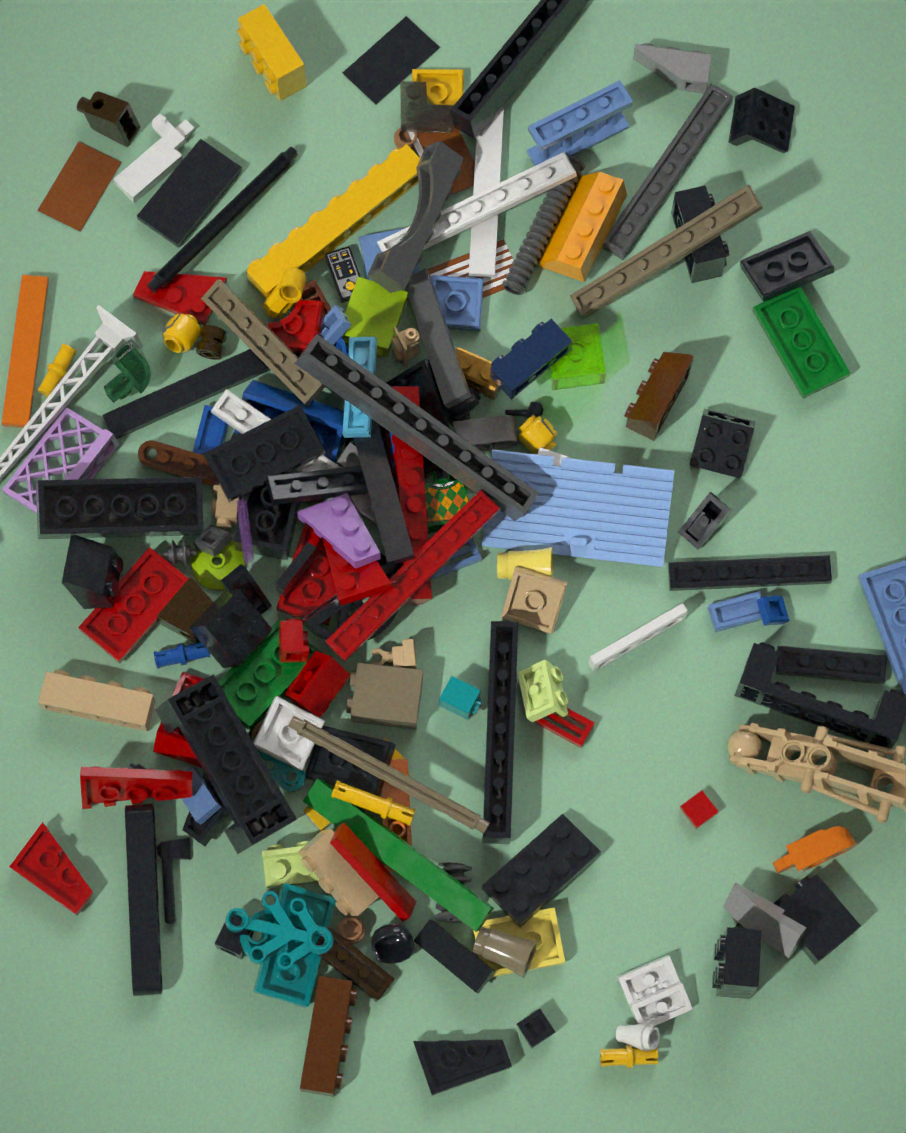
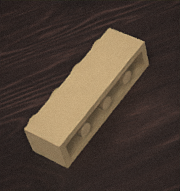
[38,670,155,732]

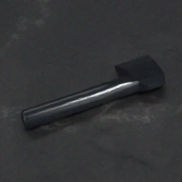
[157,838,191,924]

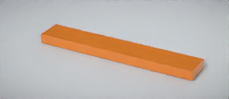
[2,275,49,428]

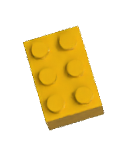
[237,4,307,101]

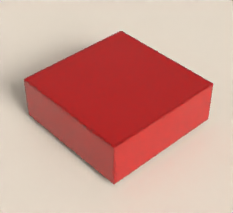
[680,790,719,830]

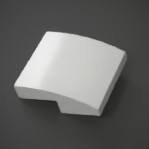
[617,955,693,1026]

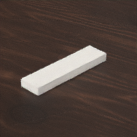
[588,603,687,672]

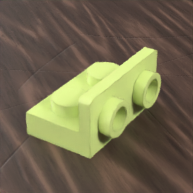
[517,660,568,722]
[262,841,319,889]

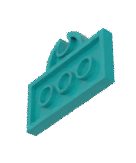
[240,883,336,1008]

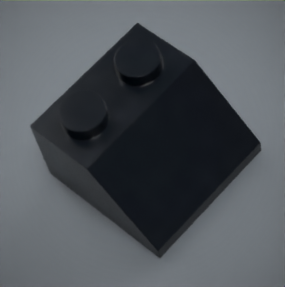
[61,535,123,609]

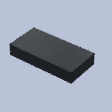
[276,543,318,597]

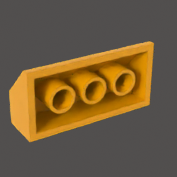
[537,172,627,282]

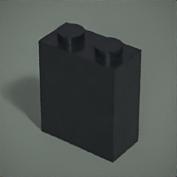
[774,874,861,965]

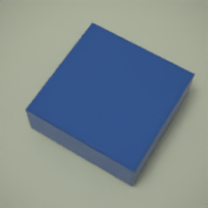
[757,596,790,626]

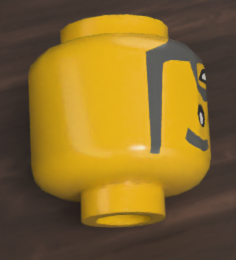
[162,314,201,353]
[518,414,557,454]

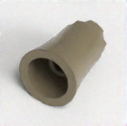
[473,927,538,978]

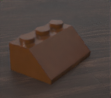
[624,352,694,441]

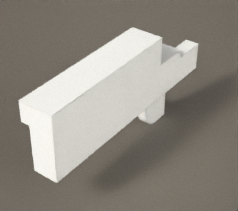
[113,114,195,203]

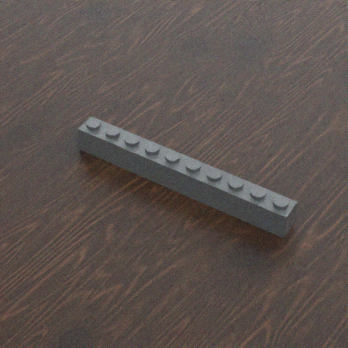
[295,334,538,521]

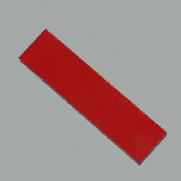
[330,823,417,922]

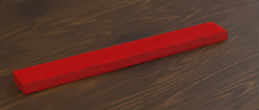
[325,490,500,662]

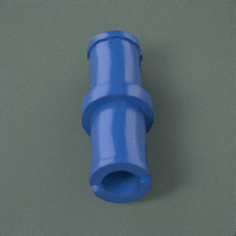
[154,642,211,669]

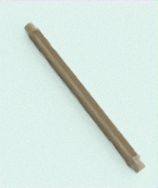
[288,716,490,833]

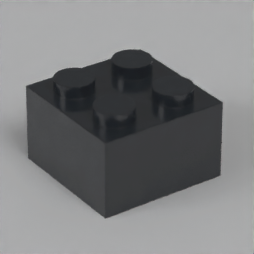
[189,589,273,668]

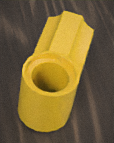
[262,268,306,319]

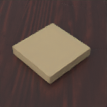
[501,566,568,634]

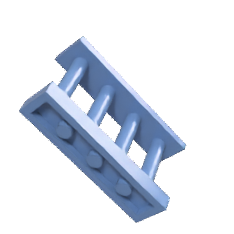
[526,80,633,166]

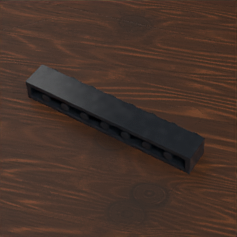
[450,0,589,139]
[482,621,518,844]

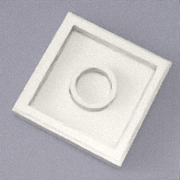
[253,696,325,771]

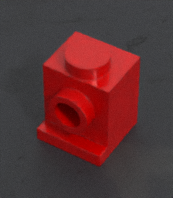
[279,618,309,662]

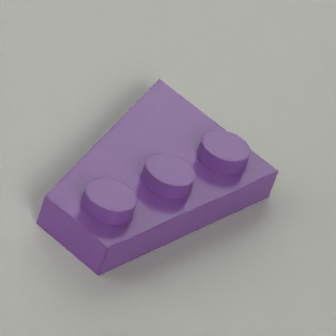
[297,493,381,569]

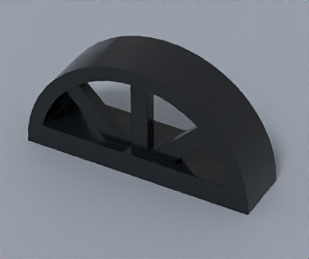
[301,558,399,641]

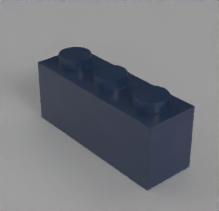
[490,318,573,400]

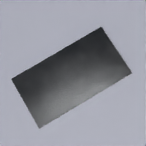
[342,16,440,105]

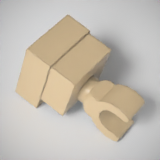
[371,639,417,669]

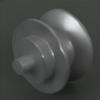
[163,540,196,567]

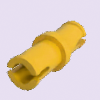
[37,344,77,397]
[600,1045,658,1068]

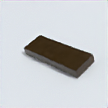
[315,927,394,1002]

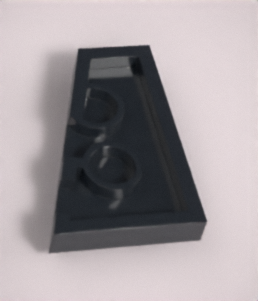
[413,1040,512,1096]

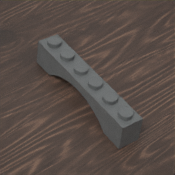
[367,141,464,293]

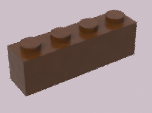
[300,976,357,1097]

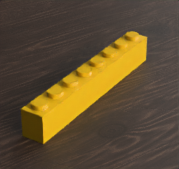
[246,144,420,300]

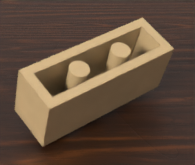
[298,829,379,917]

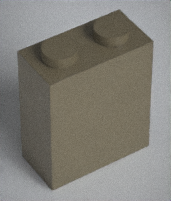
[346,663,423,729]

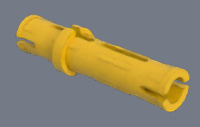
[331,780,416,826]

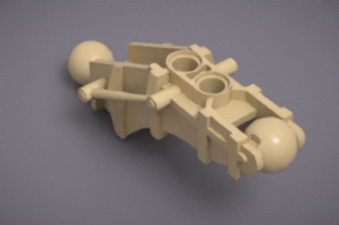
[727,723,906,823]

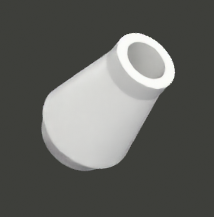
[616,1023,660,1052]

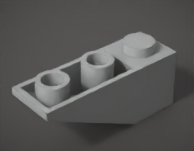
[633,43,712,94]

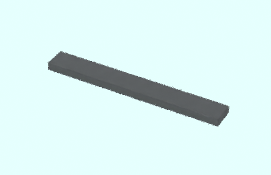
[602,83,733,260]

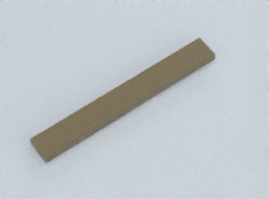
[570,184,763,319]

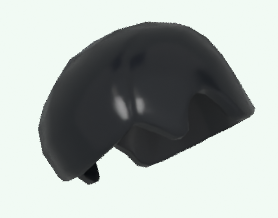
[371,923,415,964]

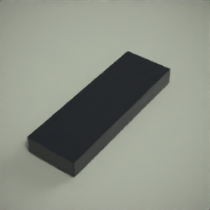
[414,919,496,994]

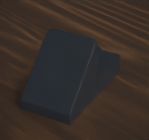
[678,492,731,550]
[220,564,272,614]

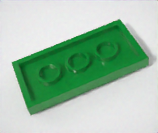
[752,287,850,399]
[218,618,321,730]

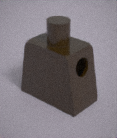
[77,91,141,148]
[157,577,213,643]

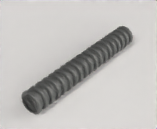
[502,156,585,295]

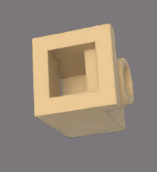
[211,485,242,528]

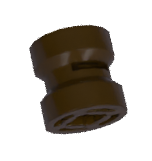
[196,325,228,360]

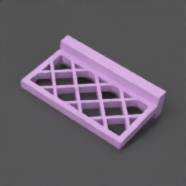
[2,407,120,514]

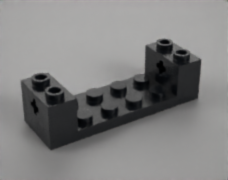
[734,642,906,749]
[155,674,297,854]

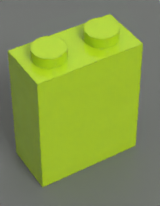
[341,277,408,358]

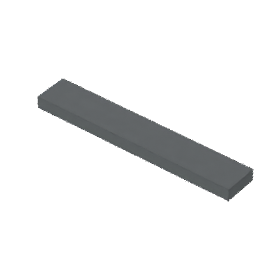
[406,268,471,409]

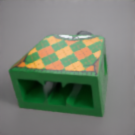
[425,469,469,534]

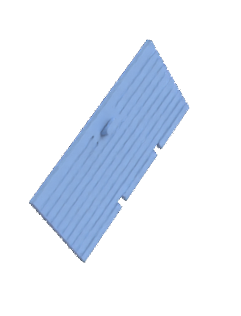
[481,449,675,567]

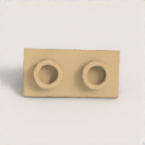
[391,327,420,368]

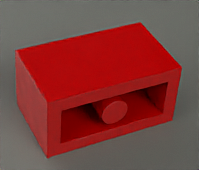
[284,651,350,718]

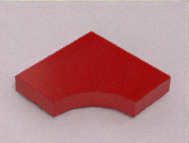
[268,300,325,353]

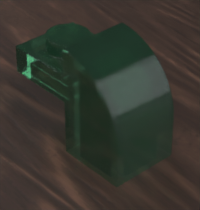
[104,339,151,403]

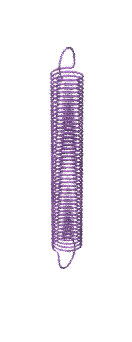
[236,497,254,569]

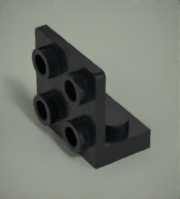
[728,87,795,153]
[690,408,756,478]

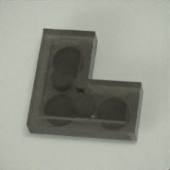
[400,81,453,133]

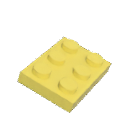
[473,907,565,978]

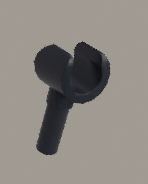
[505,402,544,418]

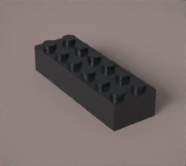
[36,477,204,539]

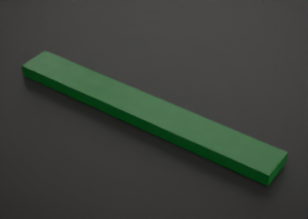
[303,778,494,932]

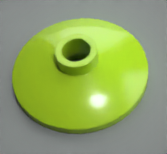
[191,541,245,591]

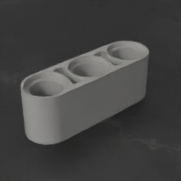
[453,415,518,451]

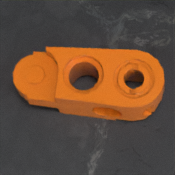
[772,826,857,874]

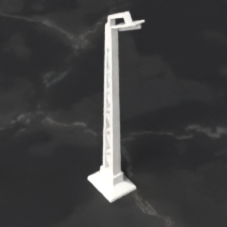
[0,305,143,481]

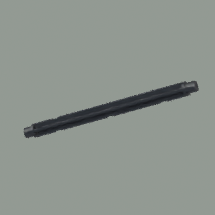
[147,147,298,293]

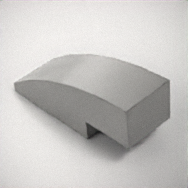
[723,883,806,958]

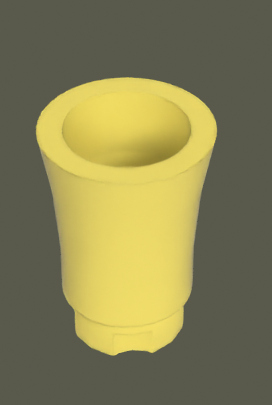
[497,547,553,580]

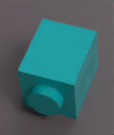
[439,675,483,720]

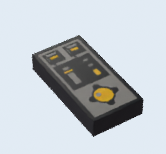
[325,246,361,303]

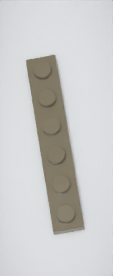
[201,279,326,405]

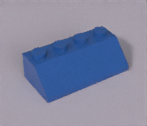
[234,380,346,464]

